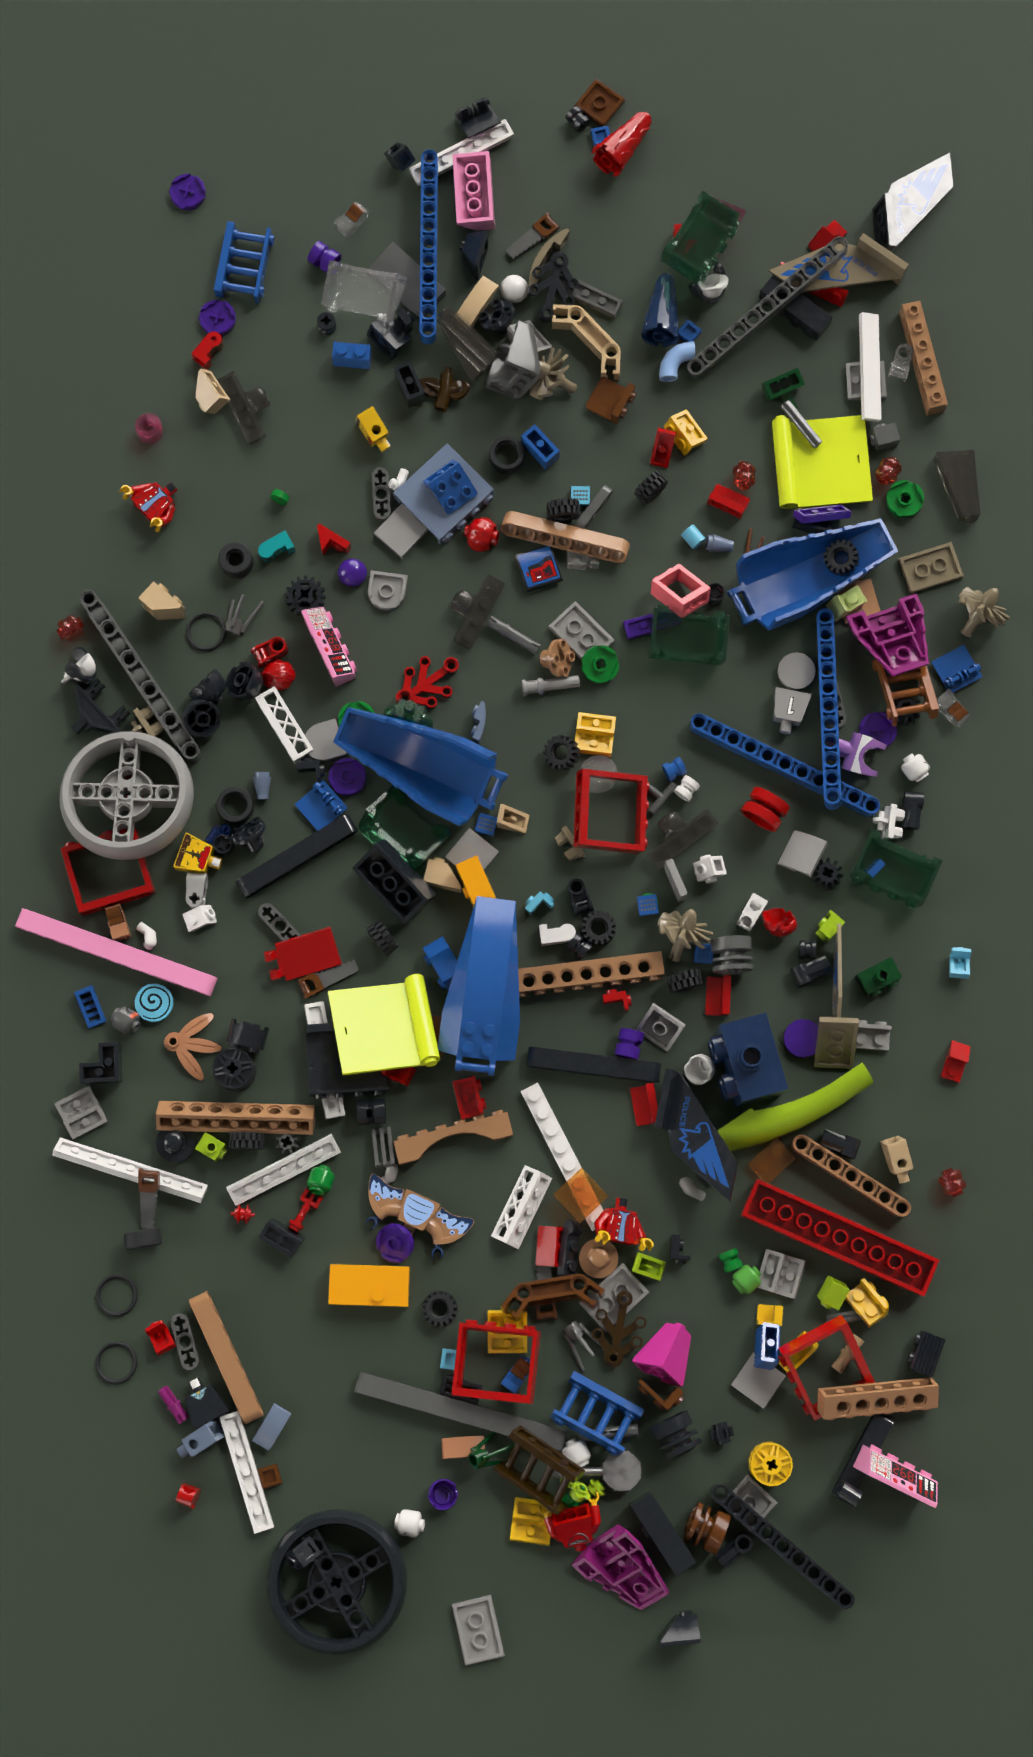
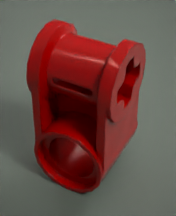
[250,637,288,668]

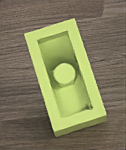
[826,585,867,622]

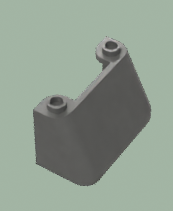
[485,321,541,399]

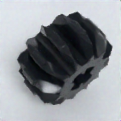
[893,696,921,726]
[811,858,843,891]

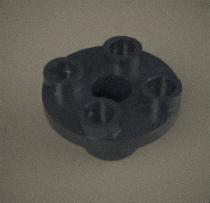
[478,298,515,334]
[230,817,266,853]
[156,1130,196,1163]

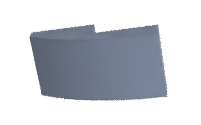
[471,701,486,745]
[252,1403,291,1451]

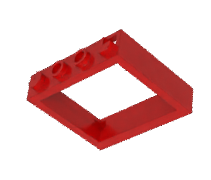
[573,769,649,854]
[60,827,156,916]
[778,1315,875,1421]
[452,1319,541,1404]

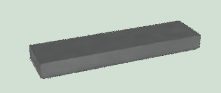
[556,273,623,319]

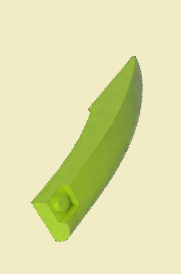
[718,1062,873,1151]

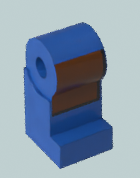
[501,1354,530,1394]

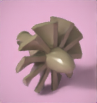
[529,348,577,401]
[958,587,1010,637]
[657,909,713,962]

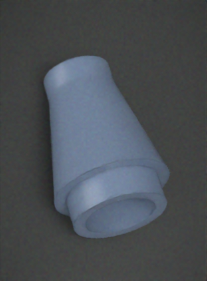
[705,534,734,552]
[253,772,271,799]

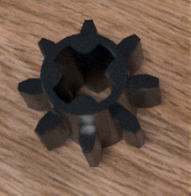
[709,1422,734,1445]

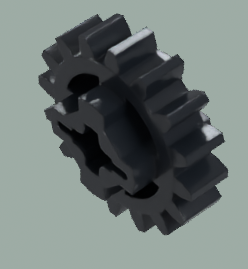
[285,575,326,616]

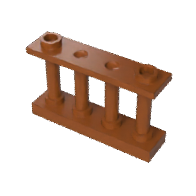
[872,658,939,726]

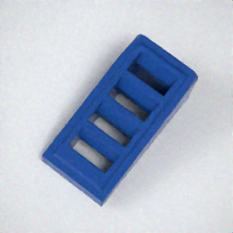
[74,985,106,1029]

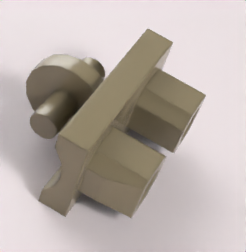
[131,706,164,737]
[554,826,588,862]

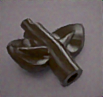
[419,366,470,412]

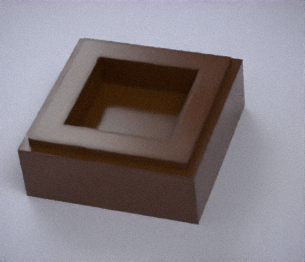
[257,1463,283,1489]

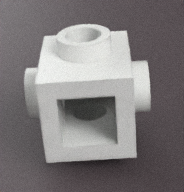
[693,855,727,884]

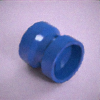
[662,757,687,782]

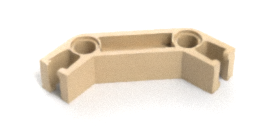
[552,304,621,380]

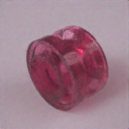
[135,413,163,443]

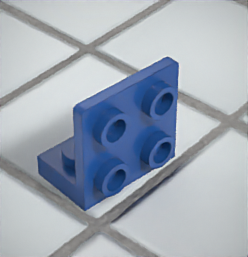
[423,460,478,514]

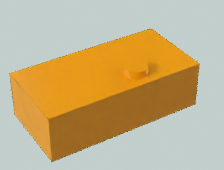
[456,855,496,907]
[328,1264,410,1307]

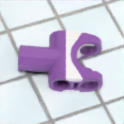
[827,732,887,777]

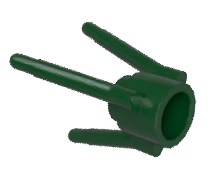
[468,1432,515,1470]

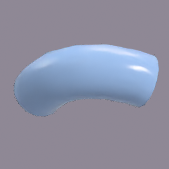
[659,341,695,382]

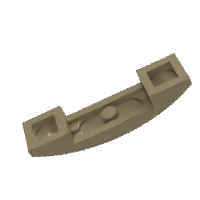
[529,228,570,297]

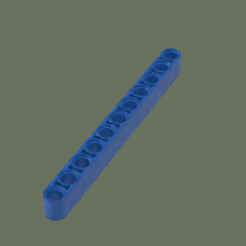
[419,149,438,345]
[817,608,841,810]
[689,713,880,817]

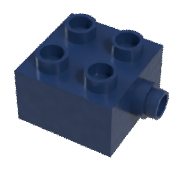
[707,1012,788,1108]

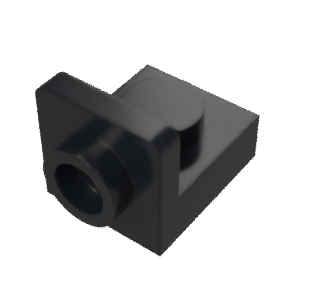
[670,1234,690,1264]
[285,1536,321,1570]

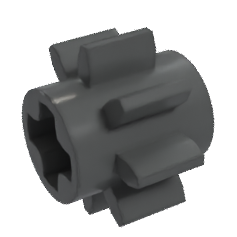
[275,1134,299,1154]

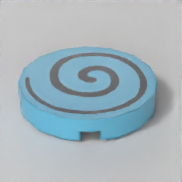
[135,984,174,1022]

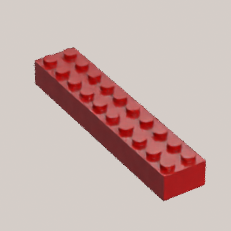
[740,1179,939,1297]

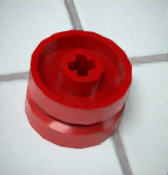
[740,787,790,832]

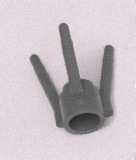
[225,594,264,636]
[564,1320,601,1372]

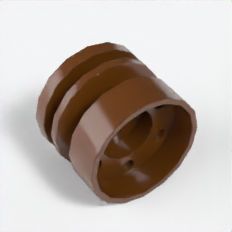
[683,1502,731,1555]

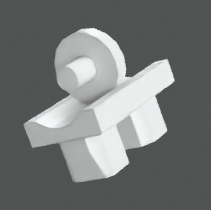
[872,804,905,841]

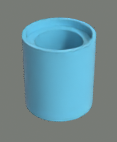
[681,524,706,550]

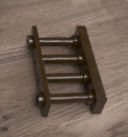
[493,1425,585,1515]

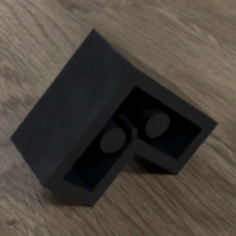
[79,1042,122,1085]

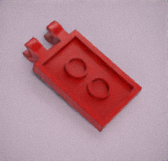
[264,927,342,981]

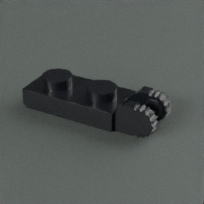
[557,1219,583,1276]

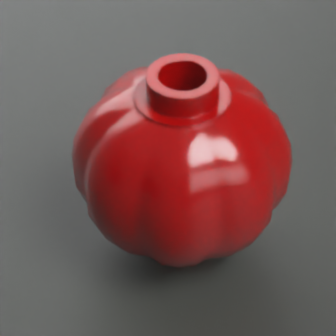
[464,517,500,552]

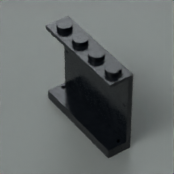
[305,1023,389,1100]

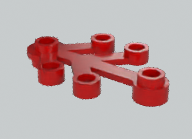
[396,656,459,709]

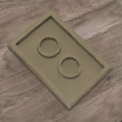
[898,542,964,594]

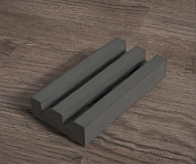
[371,1127,395,1168]

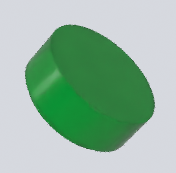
[270,489,290,505]

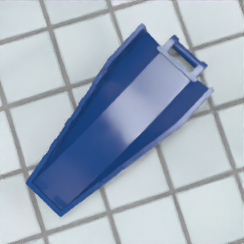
[727,518,898,631]
[333,707,508,826]
[438,896,520,1076]

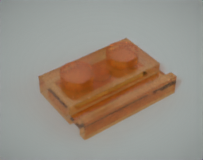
[748,1138,796,1184]

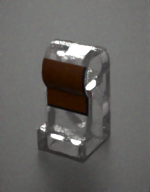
[334,202,369,239]
[937,689,970,727]

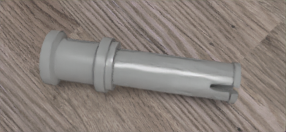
[522,675,580,697]

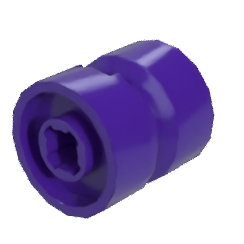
[307,241,342,275]
[614,1028,644,1060]

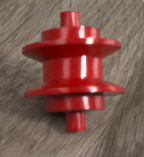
[231,1204,255,1225]

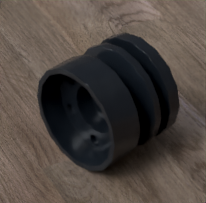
[212,1048,257,1092]
[650,1410,702,1459]

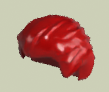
[261,659,296,691]
[762,908,797,937]

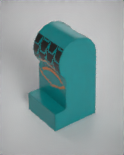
[258,531,296,562]

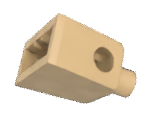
[880,1136,913,1183]

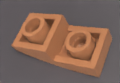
[441,1436,485,1459]

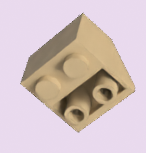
[138,581,187,620]

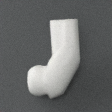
[388,468,409,491]
[136,922,157,950]

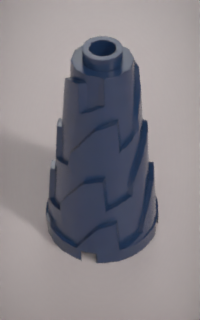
[641,273,679,347]

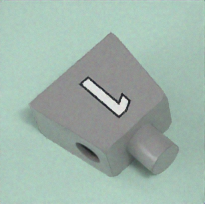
[773,687,811,734]

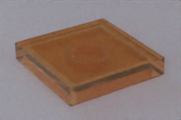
[553,1168,609,1223]

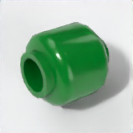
[307,1165,335,1195]

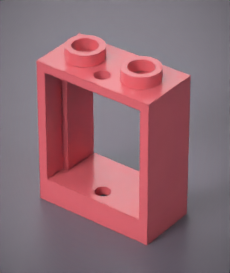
[650,564,711,618]

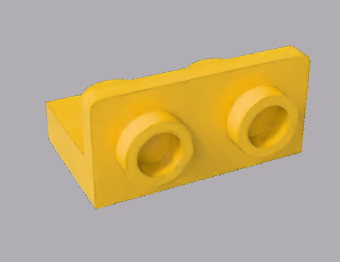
[664,409,708,455]
[845,1278,889,1328]

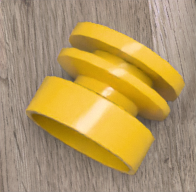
[748,1442,793,1486]

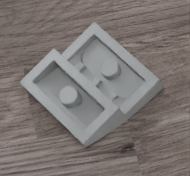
[846,361,887,400]
[778,830,828,877]
[55,1085,108,1140]
[757,1249,806,1299]

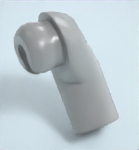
[381,1164,398,1185]

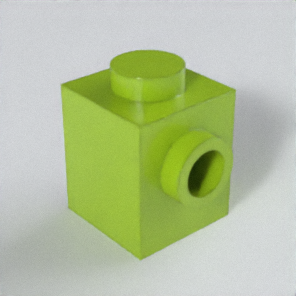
[195,1132,228,1162]
[817,1275,850,1310]

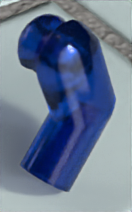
[204,824,231,846]

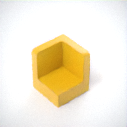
[756,1304,783,1326]

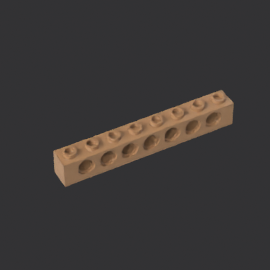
[518,951,665,998]
[156,1101,315,1135]

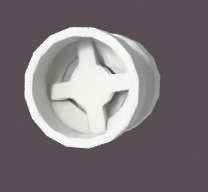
[674,775,700,802]

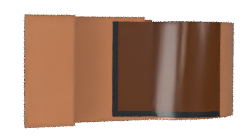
[105,903,132,942]

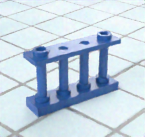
[214,221,275,304]
[550,1371,644,1456]

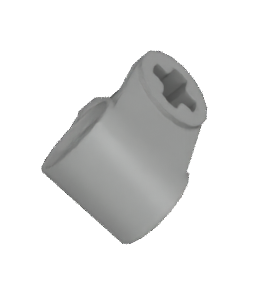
[186,873,208,909]

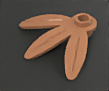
[164,1013,222,1081]

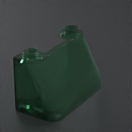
[358,785,451,872]

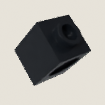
[384,142,416,172]

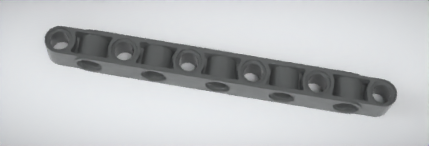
[80,590,201,763]

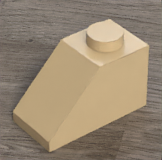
[195,369,230,414]
[423,857,462,893]

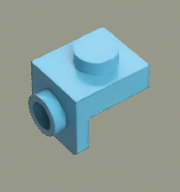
[525,891,554,916]
[949,947,971,979]

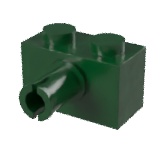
[761,368,805,409]
[855,957,902,997]

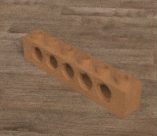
[899,301,948,416]
[817,1377,939,1420]

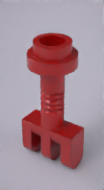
[288,1188,324,1233]

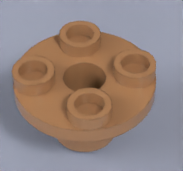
[540,639,575,677]
[579,1239,618,1278]

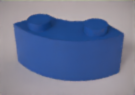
[423,936,457,991]

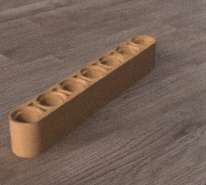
[501,511,630,563]
[791,1135,911,1217]
[189,1291,264,1425]

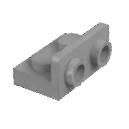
[856,1020,892,1051]

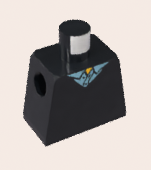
[185,1377,231,1429]

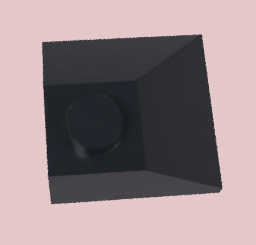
[460,231,489,280]
[658,1610,701,1647]

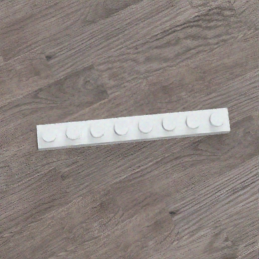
[521,1083,603,1231]
[52,1138,208,1203]

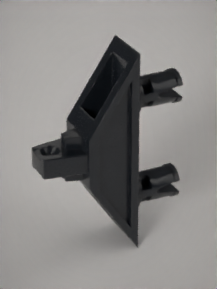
[71,678,131,735]

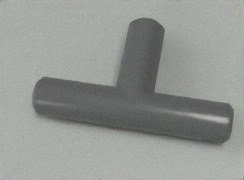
[648,782,677,815]

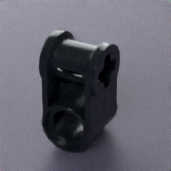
[567,878,594,917]

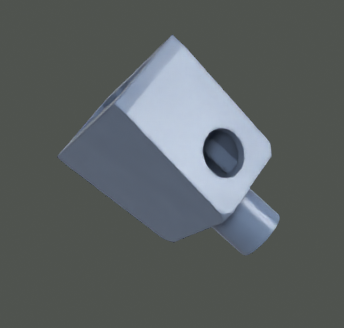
[177,1419,225,1458]

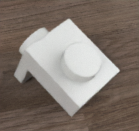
[182,905,217,932]

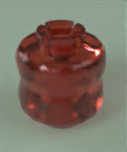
[875,457,902,485]
[732,461,756,490]
[56,614,85,642]
[938,1167,967,1198]

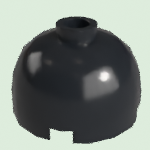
[226,662,263,701]
[188,669,226,705]
[182,699,221,737]

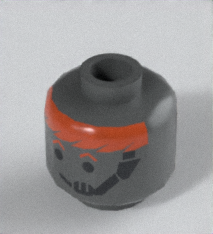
[111,1006,141,1035]

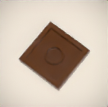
[574,79,625,127]

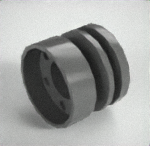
[711,935,753,975]

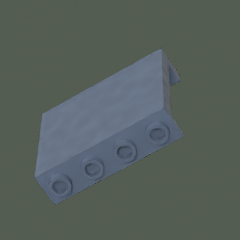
[393,443,494,545]

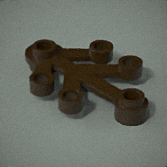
[592,1290,646,1367]

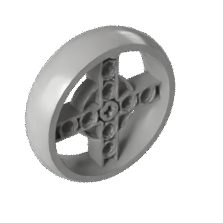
[59,731,194,860]

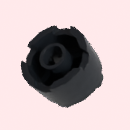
[226,1018,270,1054]

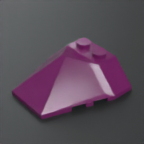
[846,593,929,677]
[572,1524,669,1610]

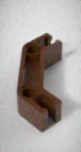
[501,1274,605,1323]

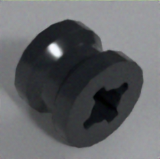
[317,312,336,335]
[799,940,816,960]

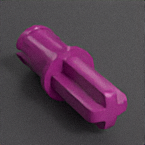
[158,1386,189,1424]

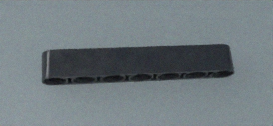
[236,814,358,899]
[526,1047,661,1083]

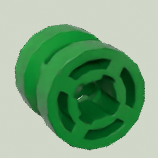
[718,1248,744,1273]

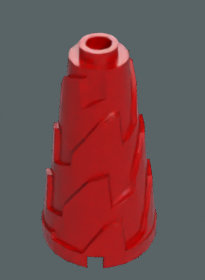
[591,112,652,176]

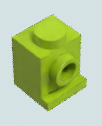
[815,910,845,942]

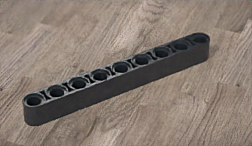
[710,1483,855,1609]

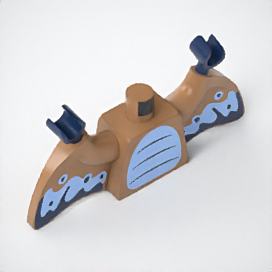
[364,1174,474,1260]

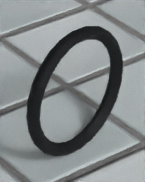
[186,612,226,651]
[96,1274,138,1316]
[95,1341,137,1384]

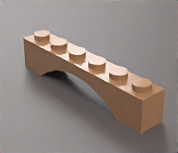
[393,1110,513,1165]

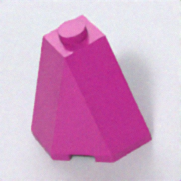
[632,1323,691,1387]

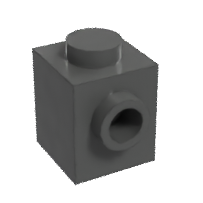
[870,422,900,451]

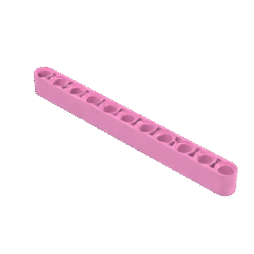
[15,908,218,997]

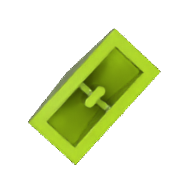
[631,1252,666,1281]

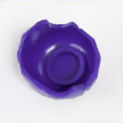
[337,559,367,587]
[428,1479,458,1510]

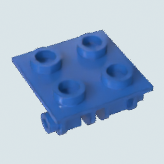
[931,645,983,694]
[294,780,348,831]

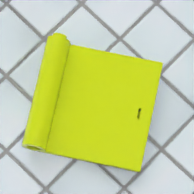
[772,415,873,509]
[328,974,440,1075]

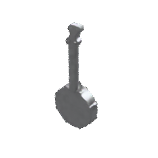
[550,1451,641,1491]

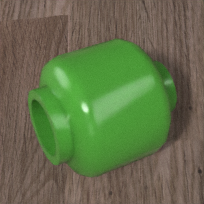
[732,1265,761,1294]

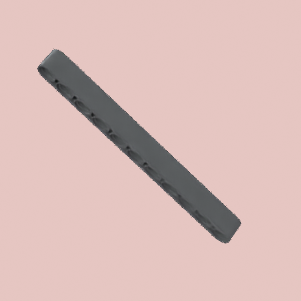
[688,236,848,379]
[354,1372,568,1451]

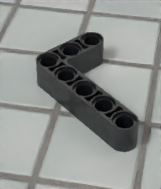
[831,1413,895,1508]

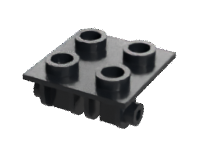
[455,97,501,138]

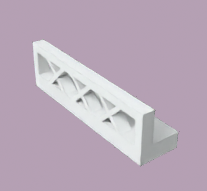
[255,686,314,765]
[491,1165,552,1249]

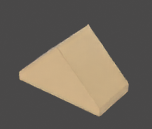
[496,804,530,833]

